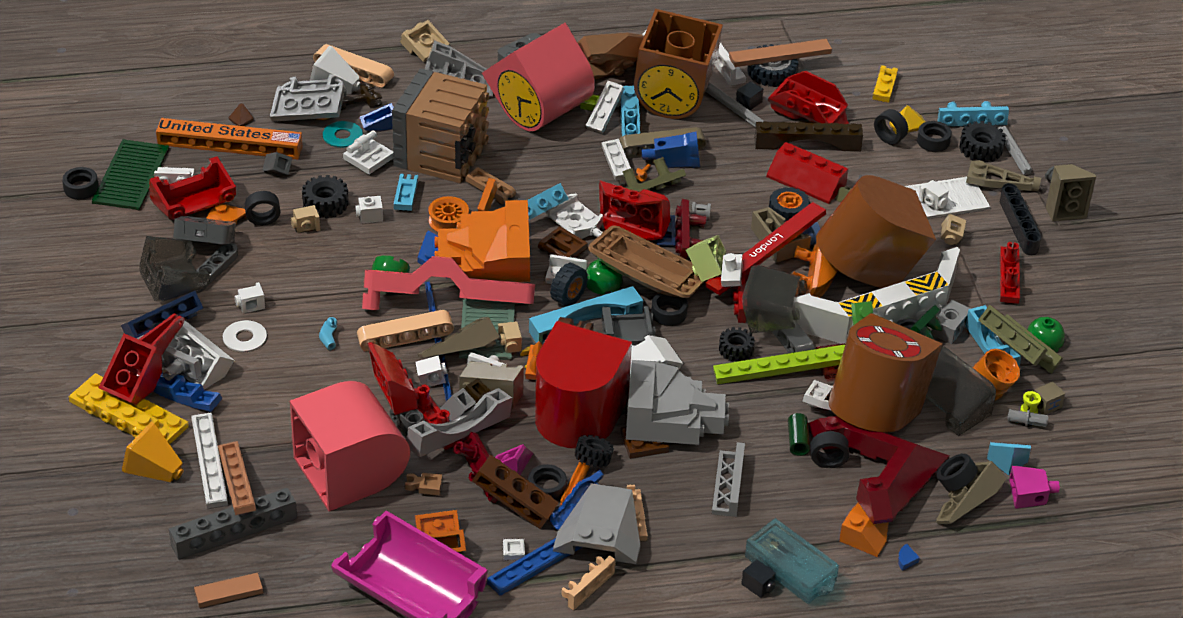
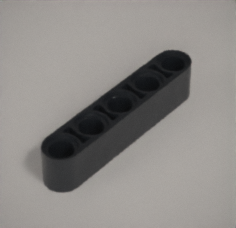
[999,183,1042,255]

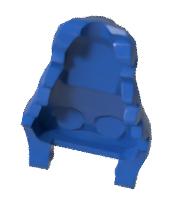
[550,470,604,530]

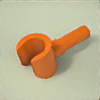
[636,164,651,182]

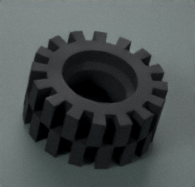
[719,327,755,362]
[574,435,614,468]

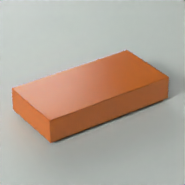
[477,178,497,211]

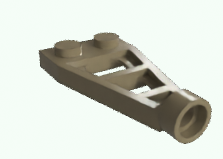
[966,160,1041,192]

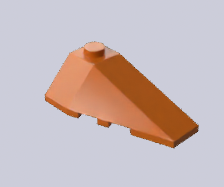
[839,503,889,557]

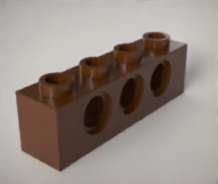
[472,455,559,529]

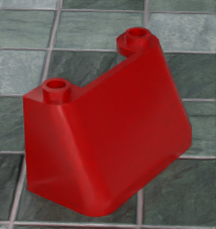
[149,156,236,220]

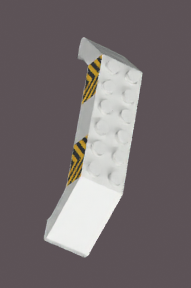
[791,247,960,345]

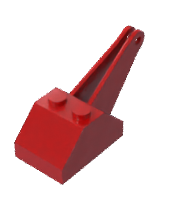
[98,313,184,405]

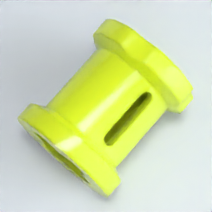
[1020,391,1041,414]

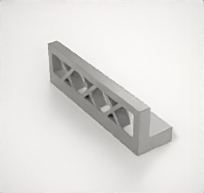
[712,442,745,517]

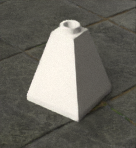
[310,45,361,94]

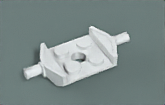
[548,193,603,239]

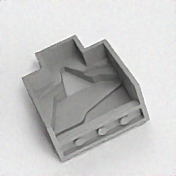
[626,360,729,445]

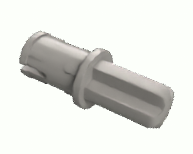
[1007,409,1048,427]

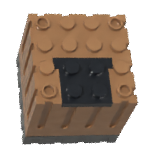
[392,68,489,183]

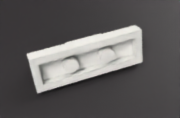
[601,139,631,185]

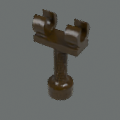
[340,84,383,111]

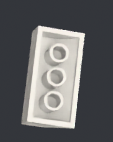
[168,320,235,390]

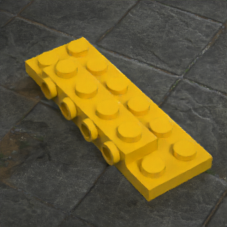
[69,373,189,444]

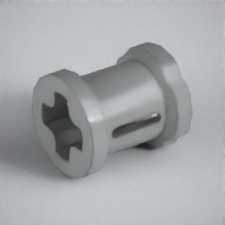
[691,202,711,220]

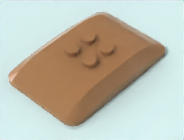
[588,226,706,298]

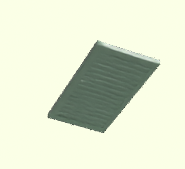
[459,298,515,360]

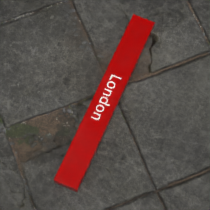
[706,202,826,295]

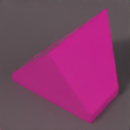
[495,444,534,475]

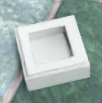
[503,539,525,560]

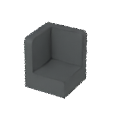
[263,152,292,175]

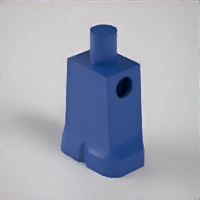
[642,131,700,168]

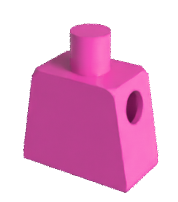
[1009,466,1060,508]

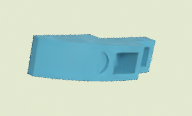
[620,86,640,136]

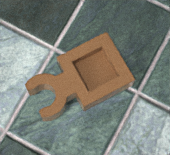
[405,473,442,495]

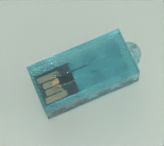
[745,518,839,604]

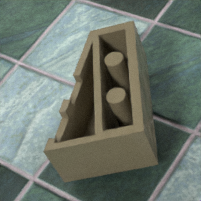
[459,361,524,409]

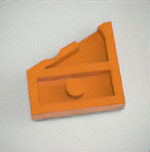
[206,204,246,224]

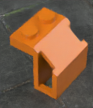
[415,510,466,552]

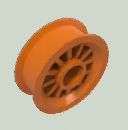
[428,196,469,232]

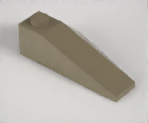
[417,317,500,358]
[936,461,1007,524]

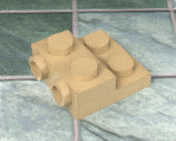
[400,20,450,62]

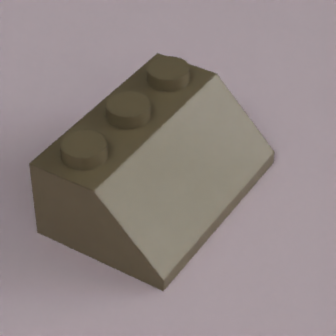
[1046,164,1096,222]

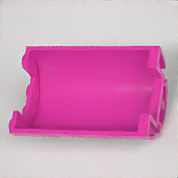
[331,511,488,618]

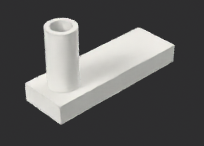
[586,81,624,134]

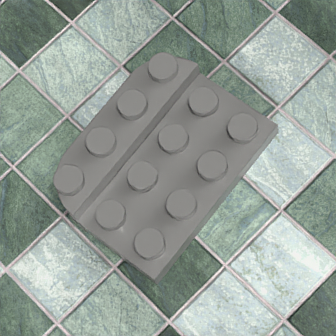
[270,74,347,121]

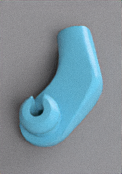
[319,317,337,350]

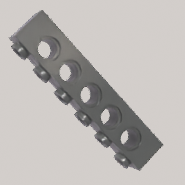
[169,488,297,560]

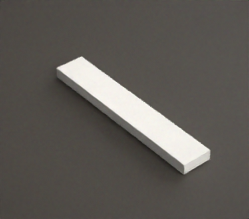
[191,413,228,509]

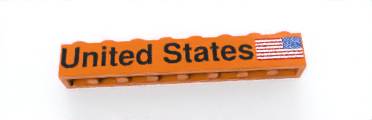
[156,118,303,160]

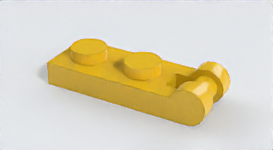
[872,65,898,103]

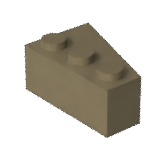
[751,207,811,263]

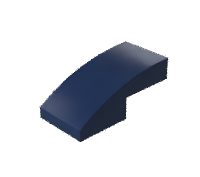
[656,215,675,247]

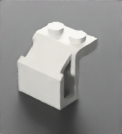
[630,335,683,376]

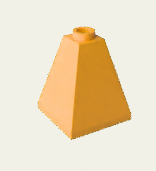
[121,422,184,482]

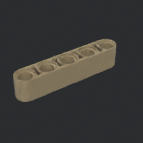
[619,127,706,158]

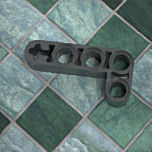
[760,288,815,353]

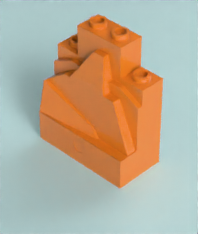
[434,200,530,282]

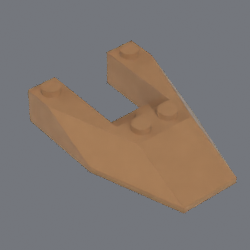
[577,33,644,79]

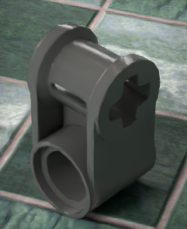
[389,409,423,435]

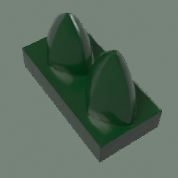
[910,305,942,340]

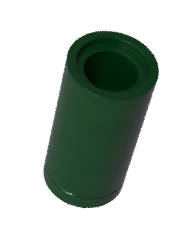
[788,413,810,456]

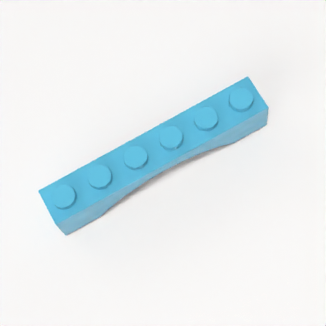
[529,286,643,344]

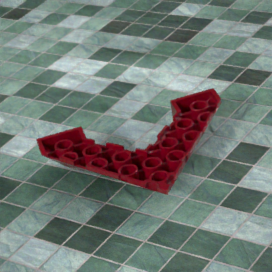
[808,416,950,524]

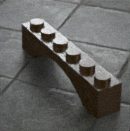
[754,121,863,152]

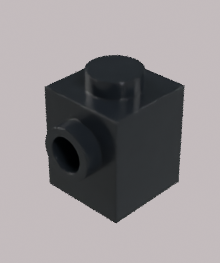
[736,81,764,110]
[741,559,776,598]

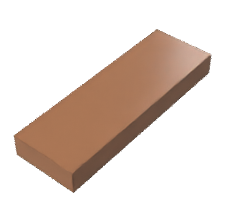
[194,573,263,608]

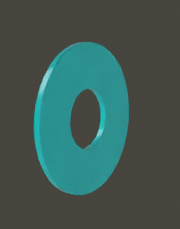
[323,121,363,148]

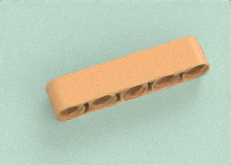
[313,44,394,88]
[357,310,454,352]

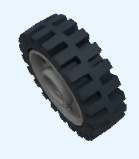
[747,44,798,87]

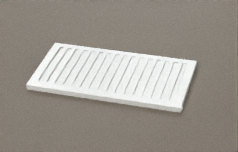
[905,177,990,219]

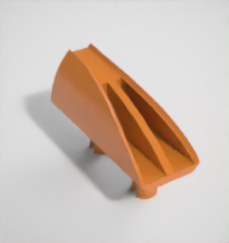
[790,242,838,298]

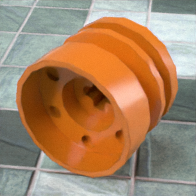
[967,349,1020,401]

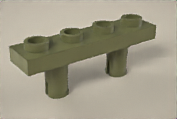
[622,157,686,192]

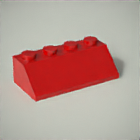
[766,142,848,204]
[367,342,419,415]

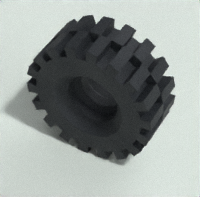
[959,121,1006,163]
[302,175,349,219]

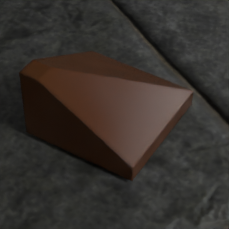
[229,103,254,126]

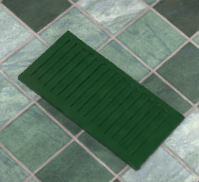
[92,139,169,210]

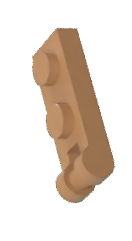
[466,167,516,204]

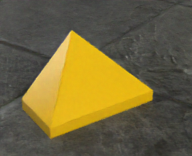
[889,105,926,134]

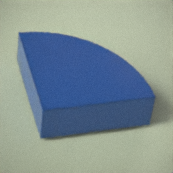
[898,544,920,571]

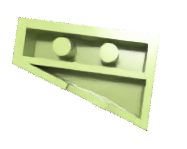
[686,235,726,282]

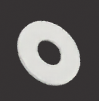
[223,320,267,352]

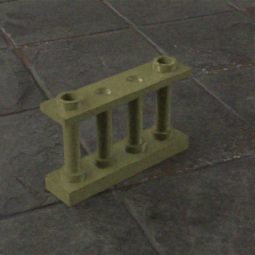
[978,305,1063,374]

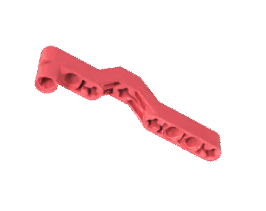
[362,256,535,310]

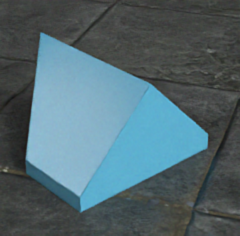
[987,442,1031,475]

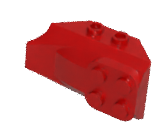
[768,71,849,124]
[599,180,670,240]

